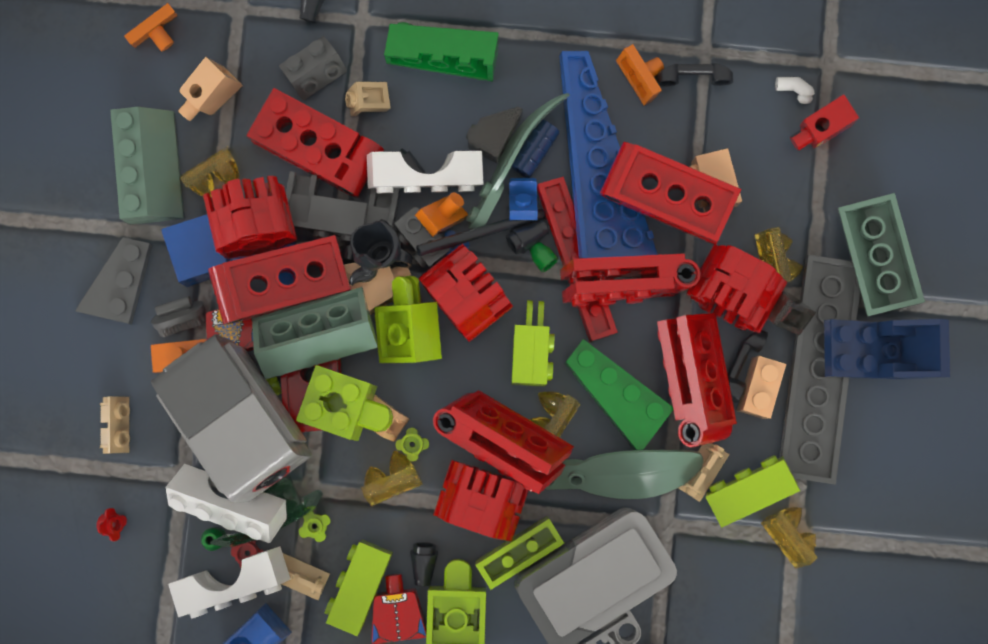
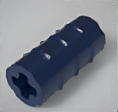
[511,120,560,178]

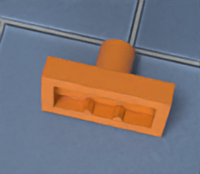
[124,3,178,52]
[616,44,664,106]
[415,192,468,237]
[151,339,207,373]

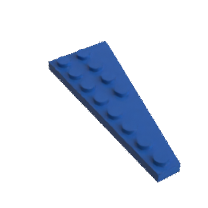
[559,51,658,258]

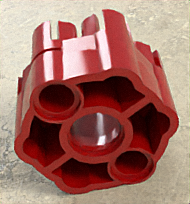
[203,176,297,259]
[418,243,513,342]
[686,245,787,333]
[433,460,529,542]

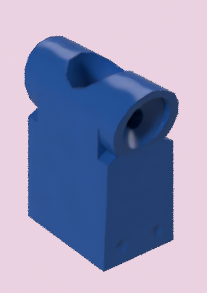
[161,214,245,287]
[222,603,292,644]

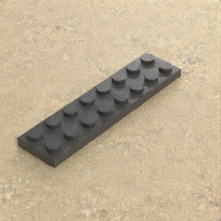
[779,255,860,485]

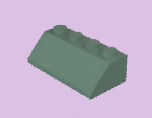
[110,107,184,225]
[838,193,925,316]
[252,287,378,379]

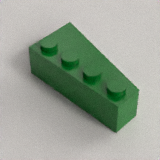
[384,22,499,82]
[564,339,674,450]

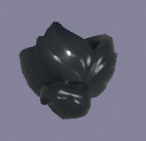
[349,219,401,286]

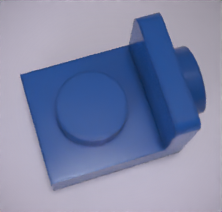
[509,178,538,220]

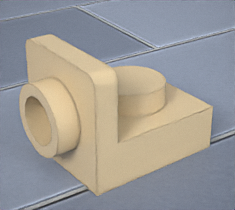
[345,82,390,116]

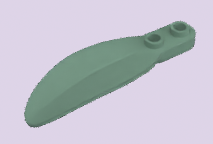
[466,93,570,229]
[545,450,704,499]

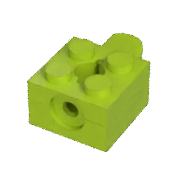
[374,275,442,363]
[511,300,555,387]
[296,365,393,441]
[426,559,486,644]

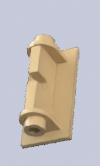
[100,396,130,454]
[678,443,730,502]
[282,553,330,600]

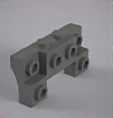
[286,171,401,243]

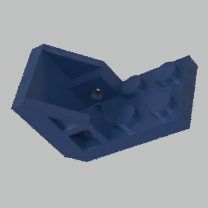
[824,319,950,379]

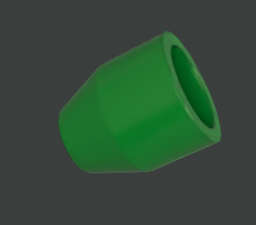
[530,242,559,273]
[201,527,227,551]

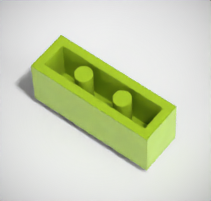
[706,455,800,528]
[475,516,565,590]
[324,539,393,637]

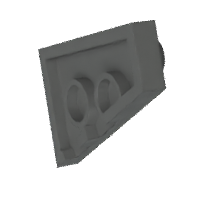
[75,237,153,325]

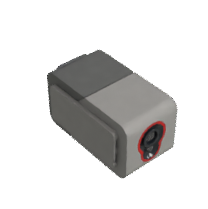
[151,334,312,502]
[514,507,677,644]

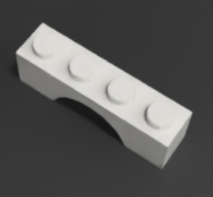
[367,151,483,194]
[166,464,287,543]
[168,546,291,619]

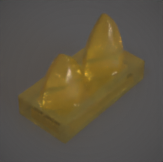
[180,146,239,197]
[755,227,803,283]
[529,391,581,438]
[361,451,423,506]
[761,507,818,568]

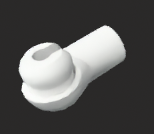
[775,77,815,104]

